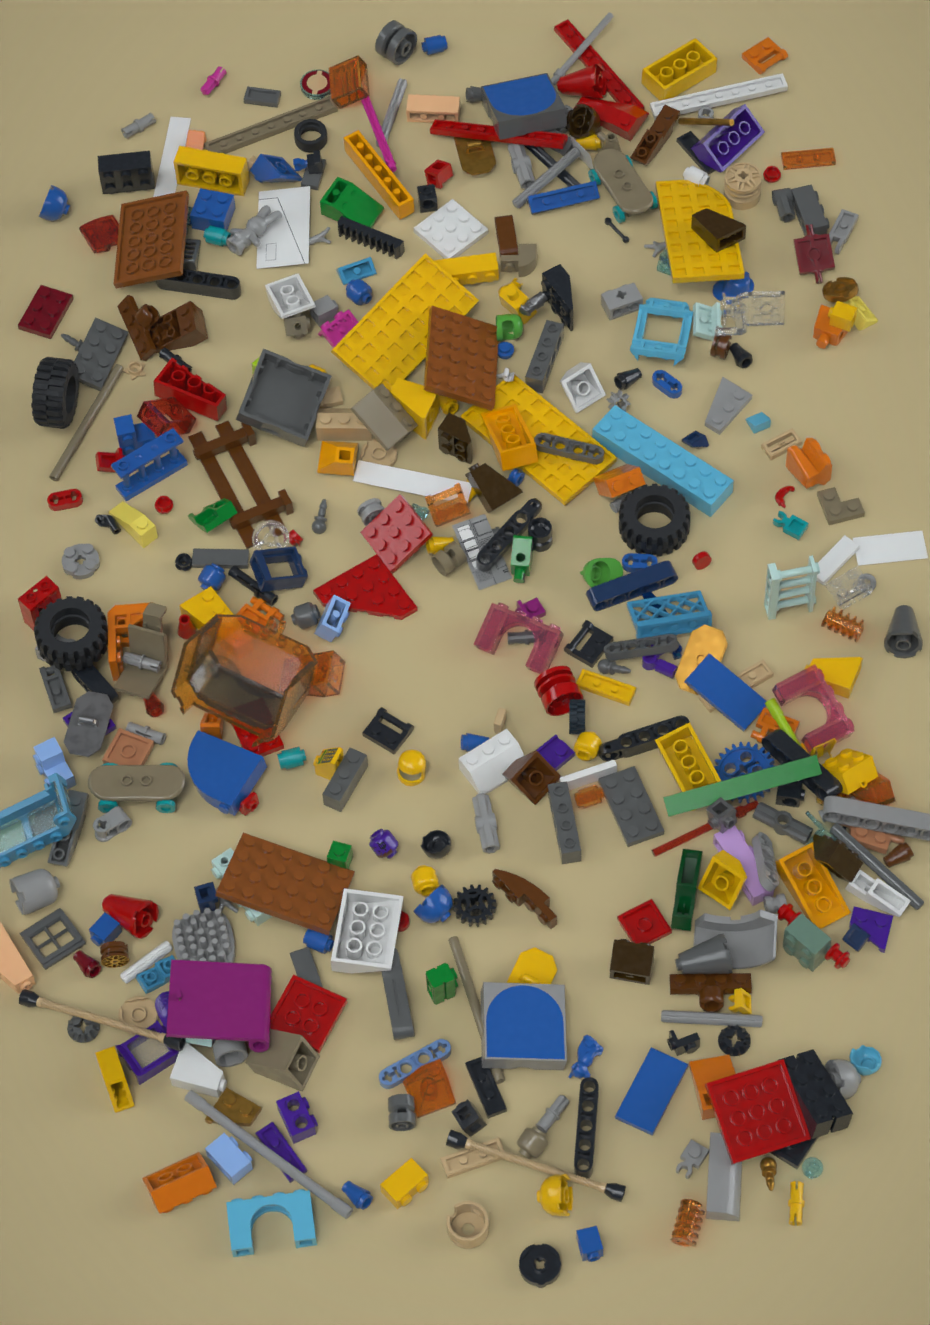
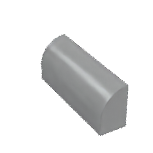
[706,1132,742,1221]

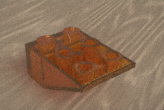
[279,650,345,697]

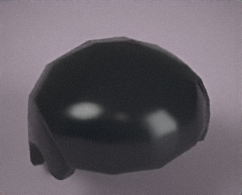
[420,830,451,859]

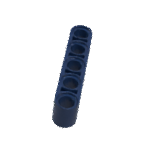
[586,561,678,611]

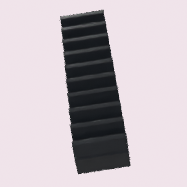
[338,216,405,260]

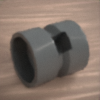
[388,1094,416,1131]

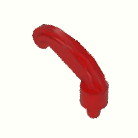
[775,486,795,508]

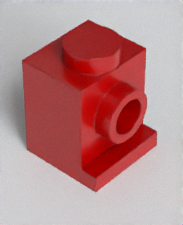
[424,160,453,189]

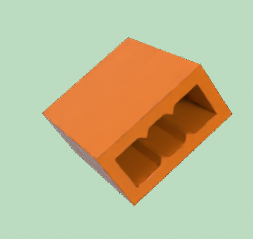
[593,464,646,498]

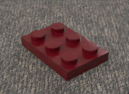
[18,285,74,339]

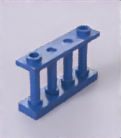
[111,428,188,501]

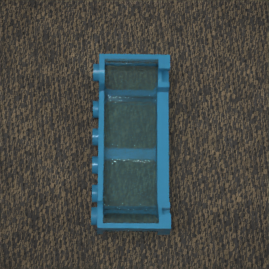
[0,773,77,868]

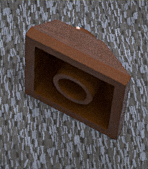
[502,750,562,805]

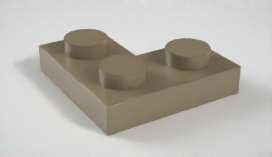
[817,487,865,525]

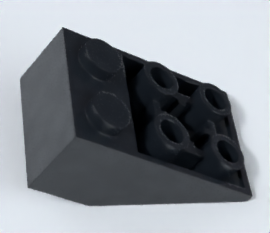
[541,264,573,331]

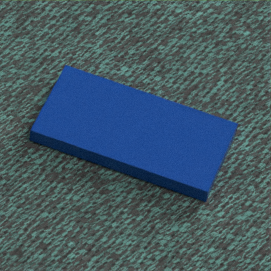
[684,653,767,732]
[615,1047,688,1136]

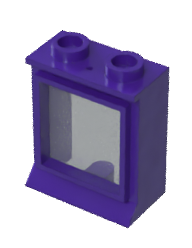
[115,1020,179,1085]

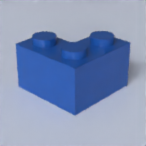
[113,414,155,456]

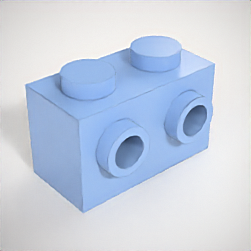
[314,595,351,642]
[205,1133,253,1185]

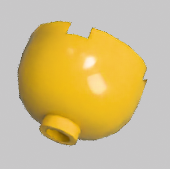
[537,1174,573,1216]

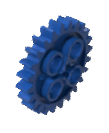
[714,742,775,804]

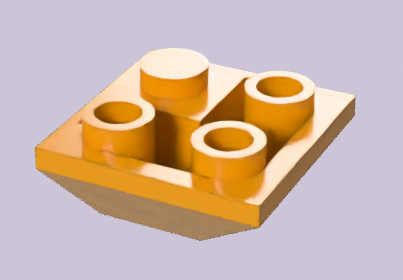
[317,441,359,476]

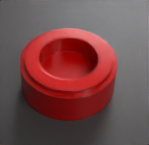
[692,551,712,570]
[398,911,410,932]

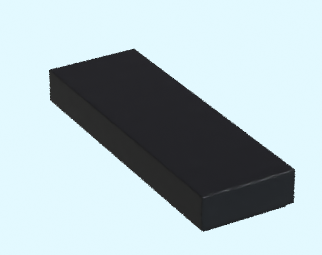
[676,131,716,175]
[465,1057,507,1119]

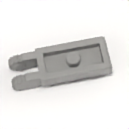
[829,209,859,254]

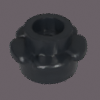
[175,553,192,571]

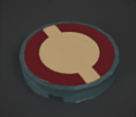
[300,70,334,100]

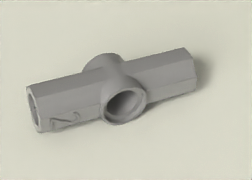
[508,143,535,189]
[472,793,500,854]

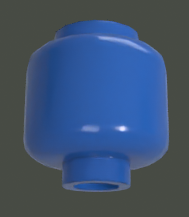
[346,279,372,306]
[198,563,226,591]

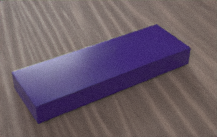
[255,1122,307,1183]

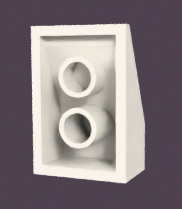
[265,274,316,319]

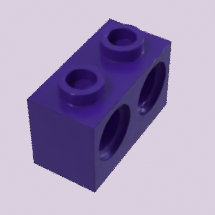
[276,1091,318,1144]

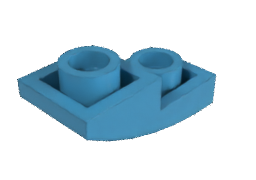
[136,955,176,994]

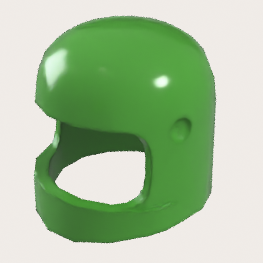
[496,314,523,342]

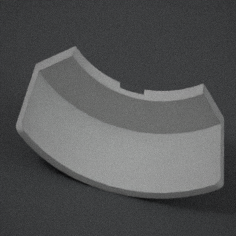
[693,910,778,969]

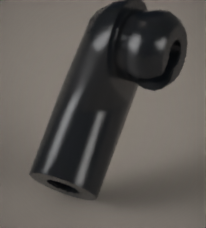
[95,514,121,534]

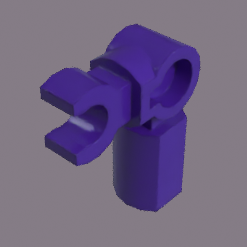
[642,645,678,679]

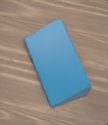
[336,257,377,285]

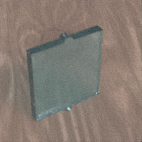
[805,811,837,841]

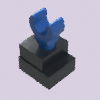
[293,150,323,174]

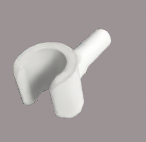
[496,368,515,382]

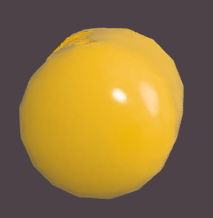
[397,749,426,786]

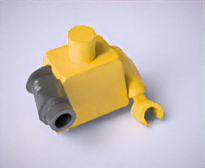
[498,278,547,325]

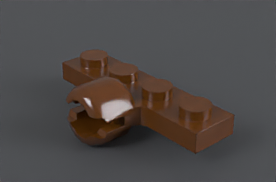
[117,295,160,361]
[669,973,752,1013]

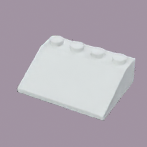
[331,888,404,974]

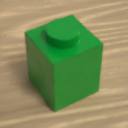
[327,840,353,869]

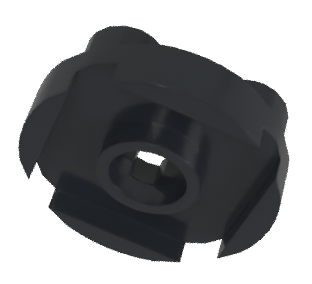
[519,1244,561,1288]

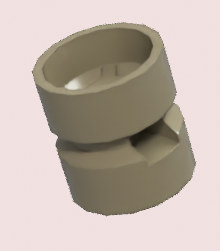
[431,541,467,576]

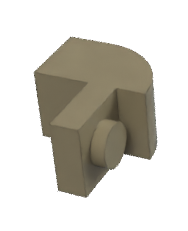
[501,244,537,277]

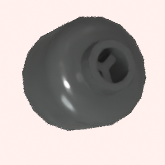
[291,602,321,629]

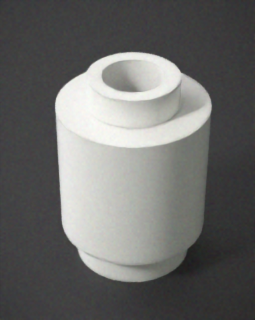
[683,165,710,186]

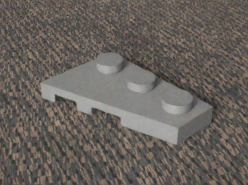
[705,377,752,435]

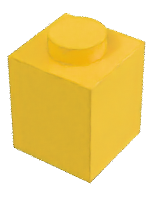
[828,301,858,332]

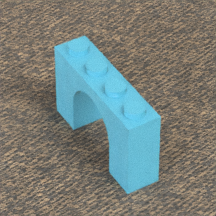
[226,1189,317,1257]

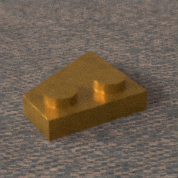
[205,1087,262,1127]

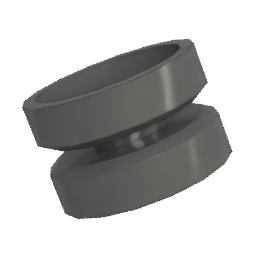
[375,20,417,65]

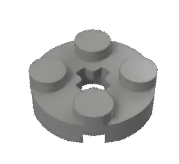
[62,544,100,580]

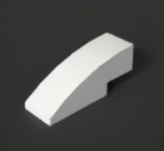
[845,870,911,917]

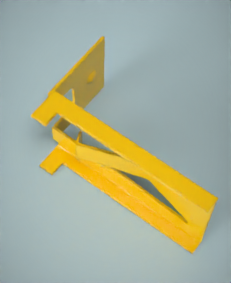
[801,736,837,758]

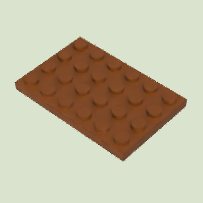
[113,190,189,289]
[423,306,498,411]
[216,832,355,936]

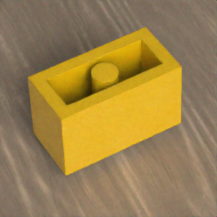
[380,1158,429,1209]

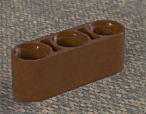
[494,215,519,259]

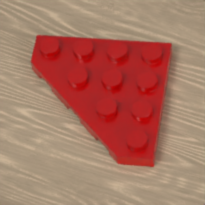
[313,554,418,620]

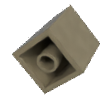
[245,1029,320,1091]

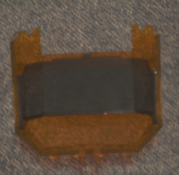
[171,614,318,747]

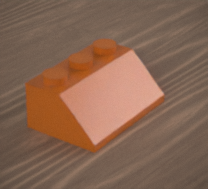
[142,1152,217,1214]

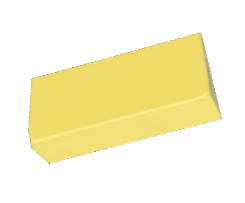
[843,296,878,331]

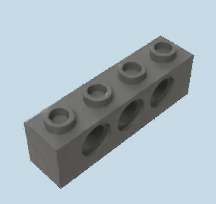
[525,320,564,394]
[548,781,581,864]

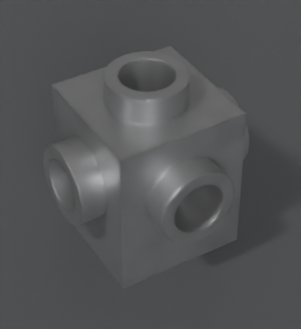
[706,797,737,834]

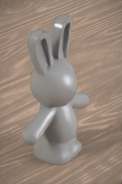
[226,205,282,256]

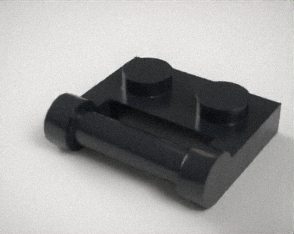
[564,620,613,668]
[362,707,414,755]

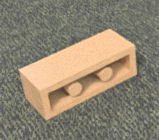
[406,94,460,123]

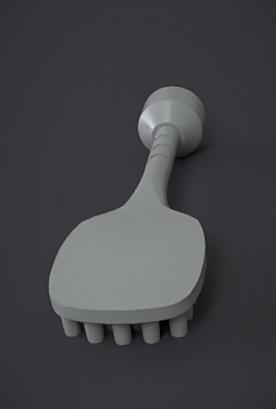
[172,908,248,1067]

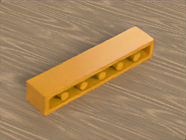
[344,130,415,220]

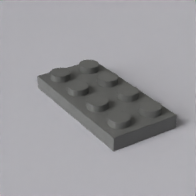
[74,317,128,391]
[598,766,664,847]

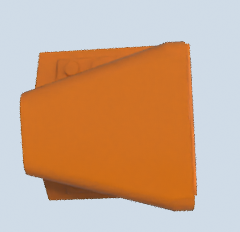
[786,438,832,489]

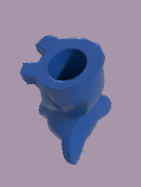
[568,1035,604,1079]

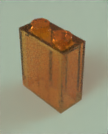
[329,55,370,109]

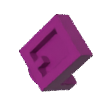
[515,597,546,624]

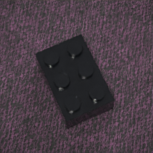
[98,151,155,194]

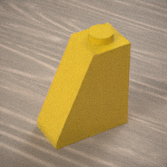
[803,657,863,699]
[95,1046,134,1113]

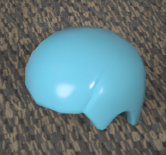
[849,1045,882,1076]

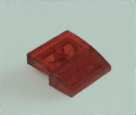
[79,215,119,254]

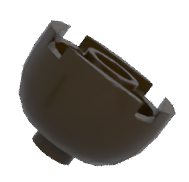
[565,104,601,139]

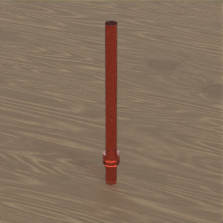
[651,800,759,857]

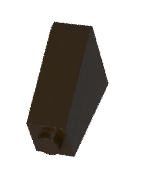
[691,208,746,252]
[465,463,523,513]

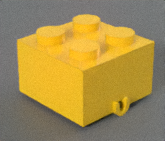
[822,748,878,795]

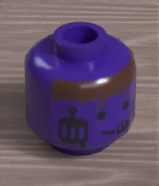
[369,829,399,859]

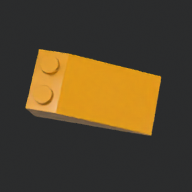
[480,404,538,471]
[775,842,851,929]

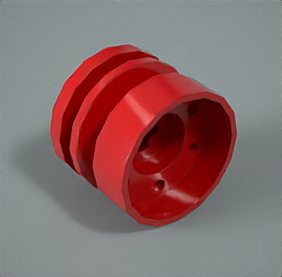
[534,666,583,716]

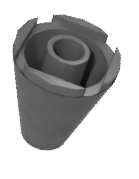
[884,605,923,658]
[675,933,733,974]

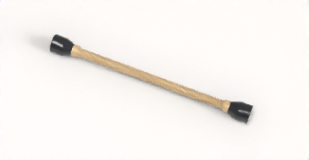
[19,989,186,1051]
[446,1130,626,1202]

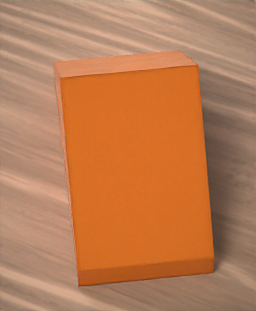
[200,713,224,740]

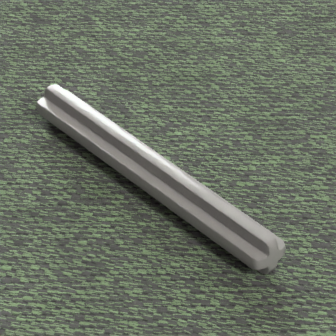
[376,78,407,147]
[512,147,581,209]
[661,1010,763,1027]

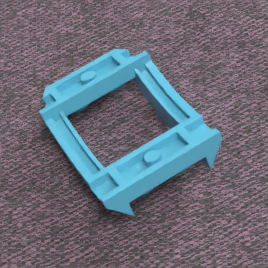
[630,298,693,366]

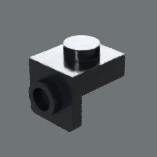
[667,1030,700,1056]

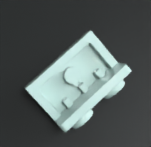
[693,302,722,341]

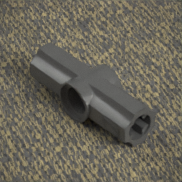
[753,802,813,844]

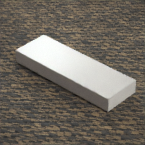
[817,535,860,586]
[560,760,617,791]

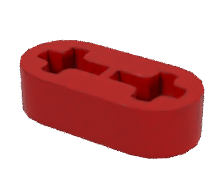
[47,489,83,511]

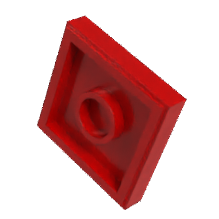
[617,899,672,944]

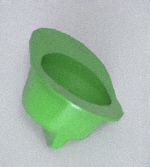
[580,558,623,588]

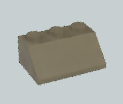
[351,384,418,451]

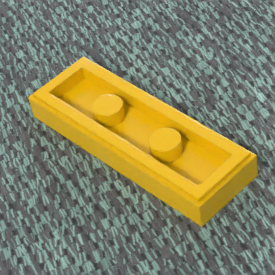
[576,669,636,706]

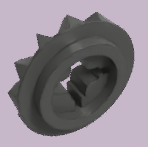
[67,1012,100,1043]

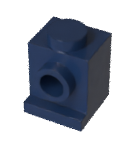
[194,882,218,913]

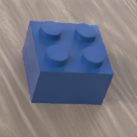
[190,188,236,231]

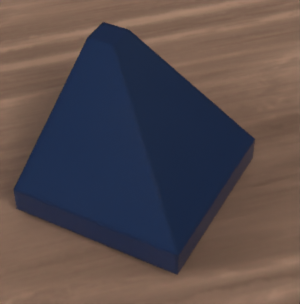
[682,431,709,447]

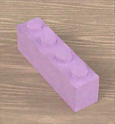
[713,825,774,906]

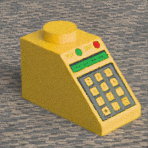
[313,747,344,780]

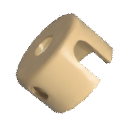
[447,1201,489,1249]

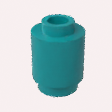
[203,225,231,247]
[277,747,307,770]

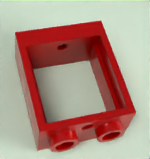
[18,576,62,631]

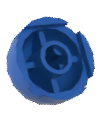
[39,185,70,221]
[413,884,453,923]

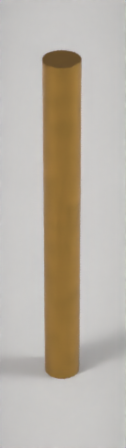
[678,118,734,126]

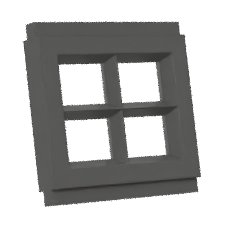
[20,908,86,970]

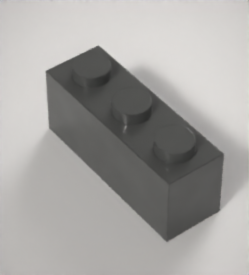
[791,184,829,236]
[322,748,368,812]

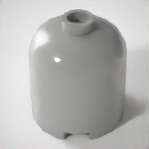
[9,869,60,915]

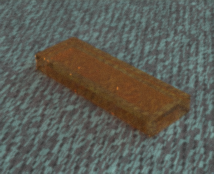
[781,148,836,170]

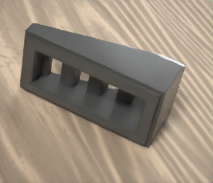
[183,239,201,270]

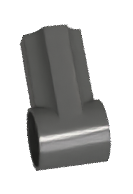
[772,188,795,223]

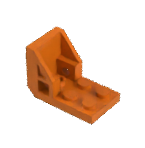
[107,602,153,681]

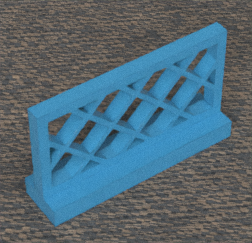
[627,590,712,639]

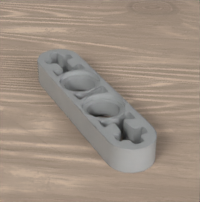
[752,832,779,892]

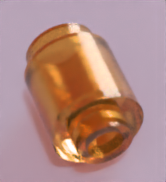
[574,784,604,808]

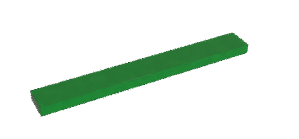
[663,755,822,817]

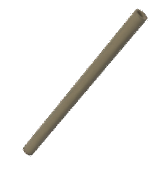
[49,364,124,481]
[448,936,505,1084]

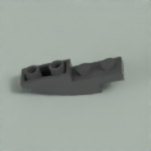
[48,790,89,867]

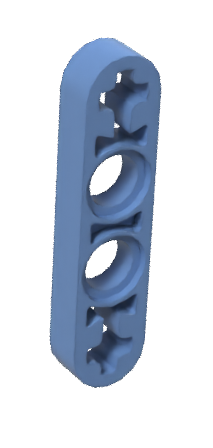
[379,1039,451,1089]

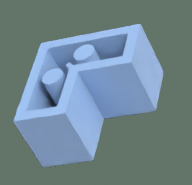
[33,737,76,790]

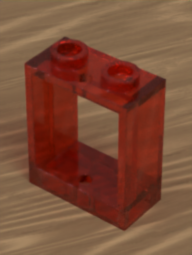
[137,397,197,437]

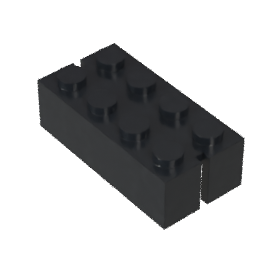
[777,1049,853,1139]

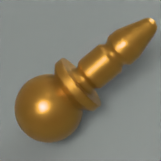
[760,1157,777,1191]

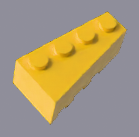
[179,586,255,660]

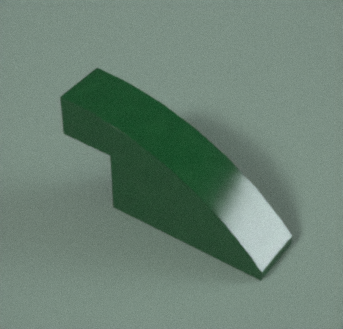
[671,849,703,931]

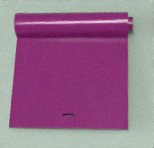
[166,959,272,1052]

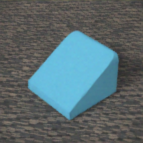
[745,412,771,434]

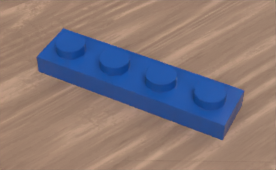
[527,181,600,214]

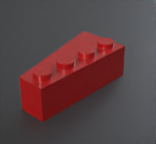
[153,358,227,421]

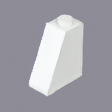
[170,1043,227,1098]

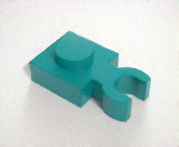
[773,511,809,540]

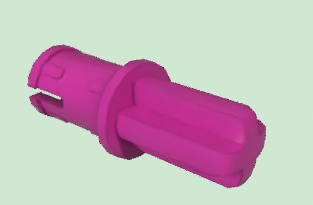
[200,66,227,95]

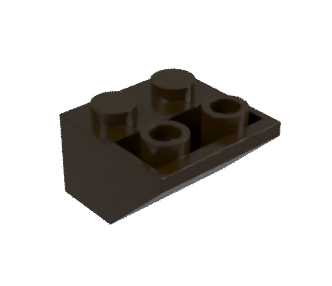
[438,413,472,464]
[813,834,863,883]
[610,939,654,985]

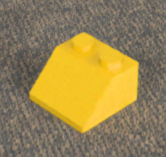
[697,850,747,910]

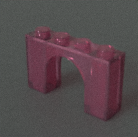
[474,602,564,674]
[772,664,855,754]

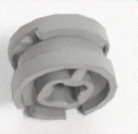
[357,498,385,526]

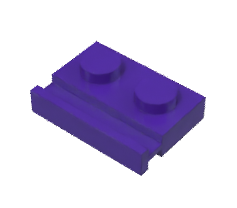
[536,734,575,771]

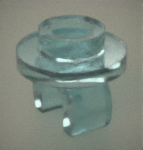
[802,1157,823,1180]

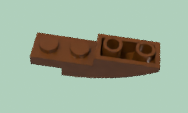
[630,105,680,166]
[492,869,557,929]

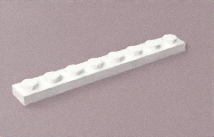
[650,73,788,120]

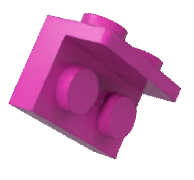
[318,309,358,348]

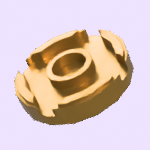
[822,277,859,302]

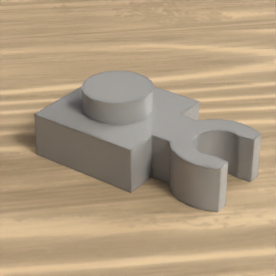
[676,1139,709,1179]

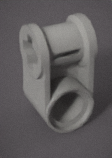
[93,806,132,842]

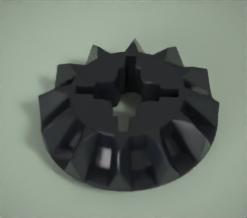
[718,1025,751,1056]

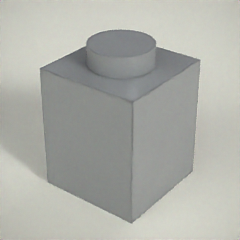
[310,295,339,327]

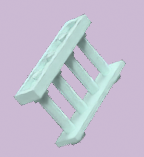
[764,555,820,620]

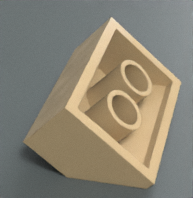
[316,408,373,441]

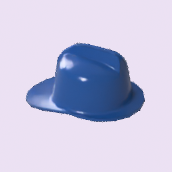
[712,272,754,302]

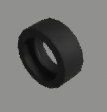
[294,119,327,153]

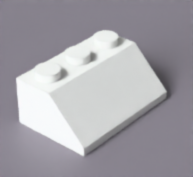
[459,729,524,795]

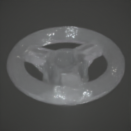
[252,520,290,550]

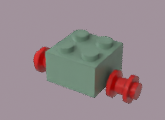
[777,903,850,972]

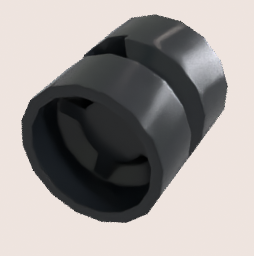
[528,517,552,552]

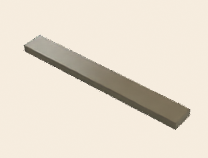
[204,96,338,154]

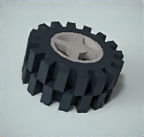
[569,699,585,734]

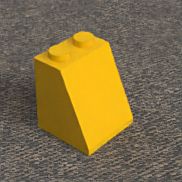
[389,378,440,439]

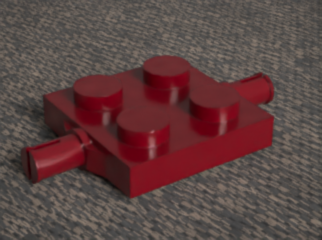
[793,224,835,284]

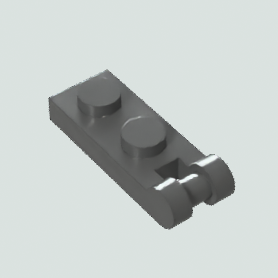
[39,665,72,713]

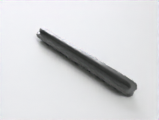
[829,823,924,910]

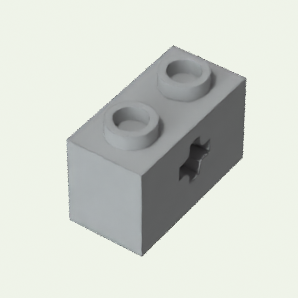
[601,283,643,320]

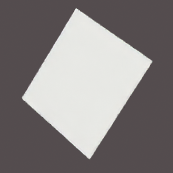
[570,135,594,169]

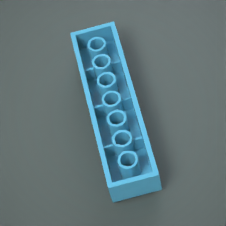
[592,405,734,517]

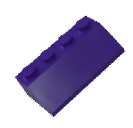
[691,104,765,173]

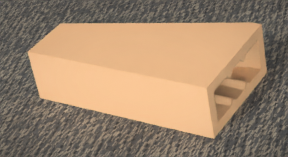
[0,922,36,994]

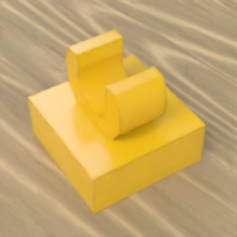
[728,988,752,1014]

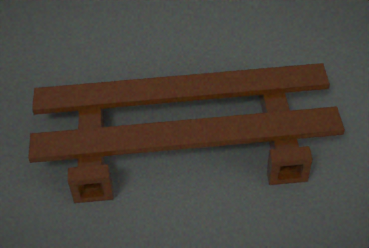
[188,421,294,549]

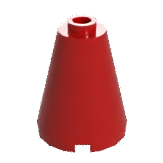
[557,64,607,99]
[102,894,159,939]

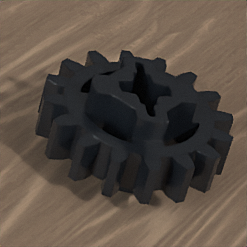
[453,884,496,927]

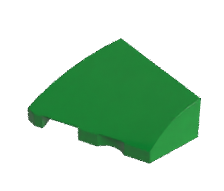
[188,498,237,533]

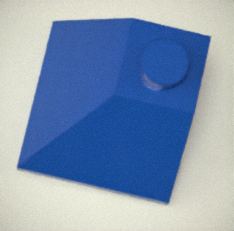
[250,154,302,183]

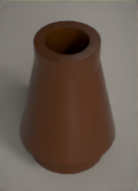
[883,842,914,868]

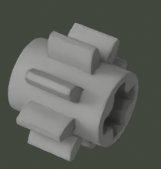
[606,390,631,412]

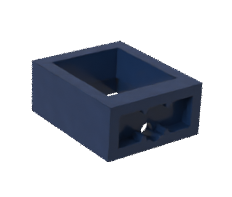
[249,546,308,592]

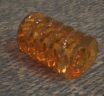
[821,606,864,643]
[670,1199,705,1247]

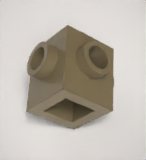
[284,313,311,338]

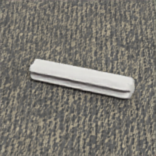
[120,941,172,983]

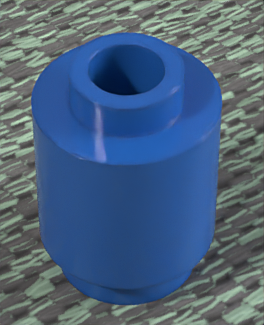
[421,35,448,55]
[303,929,334,954]

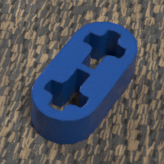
[652,370,682,399]
[622,553,658,573]

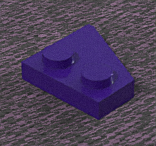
[849,906,893,953]

